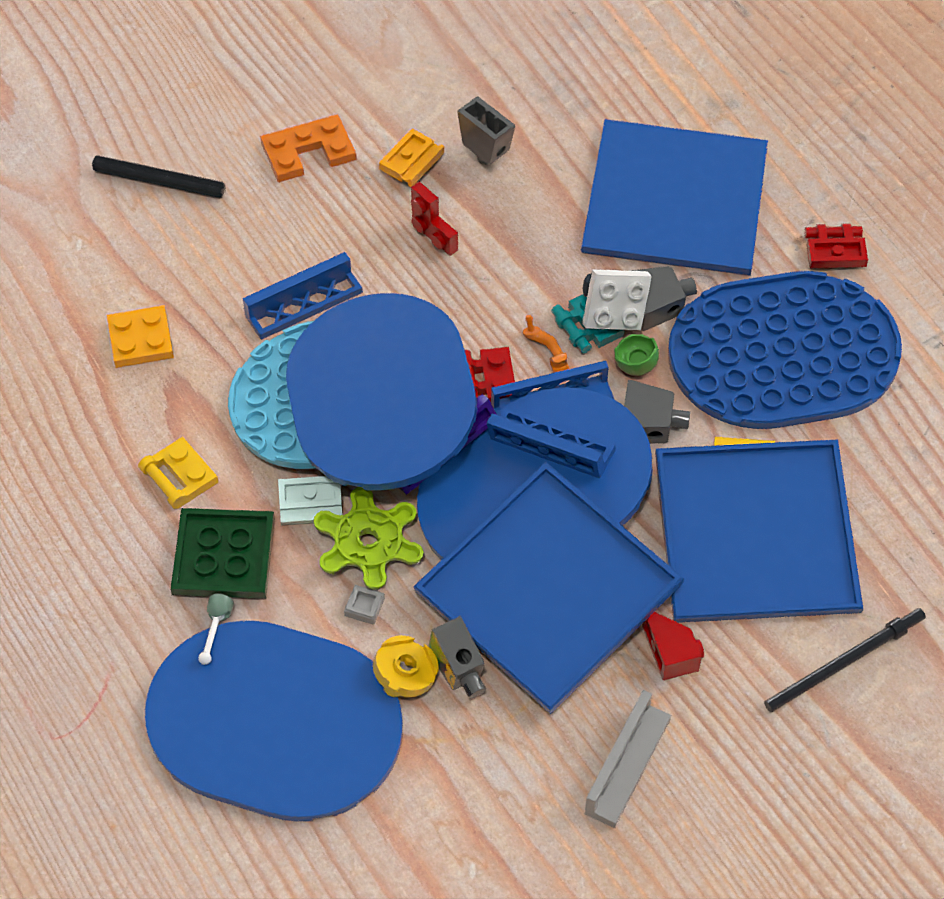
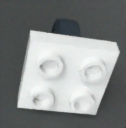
[582,269,652,330]

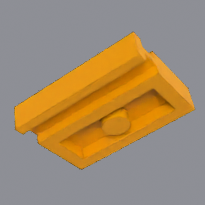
[379,128,444,187]

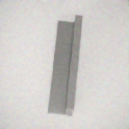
[585,690,671,828]

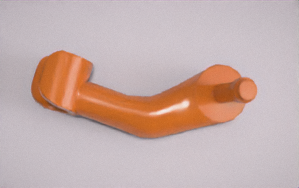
[523,315,569,373]

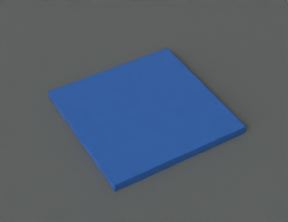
[581,119,768,275]
[655,439,864,623]
[413,462,684,714]

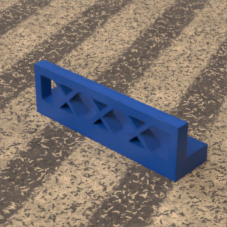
[242,252,363,340]
[491,361,614,412]
[487,406,616,479]

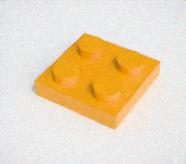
[107,305,174,368]

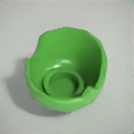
[614,334,659,376]

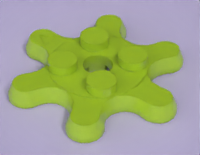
[313,487,424,590]

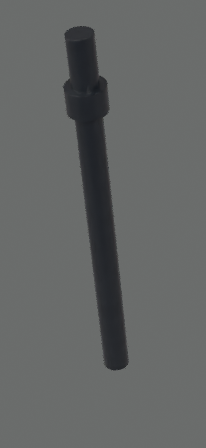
[764,608,926,712]

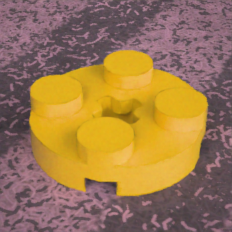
[373,635,439,697]

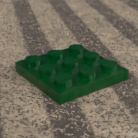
[170,508,275,599]

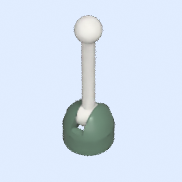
[198,594,234,665]

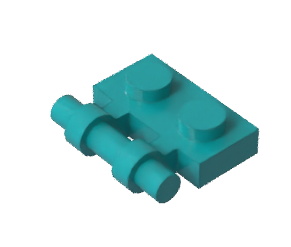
[551,294,624,353]

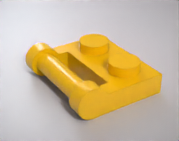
[138,436,219,509]

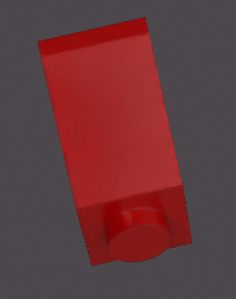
[642,612,705,681]

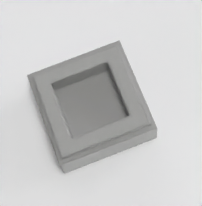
[344,585,385,625]

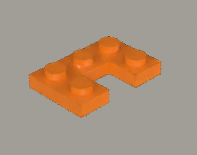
[260,114,357,183]

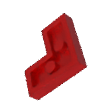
[411,181,458,256]

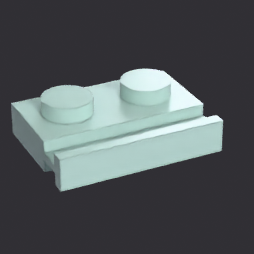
[278,476,342,525]

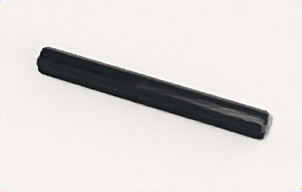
[92,155,225,198]

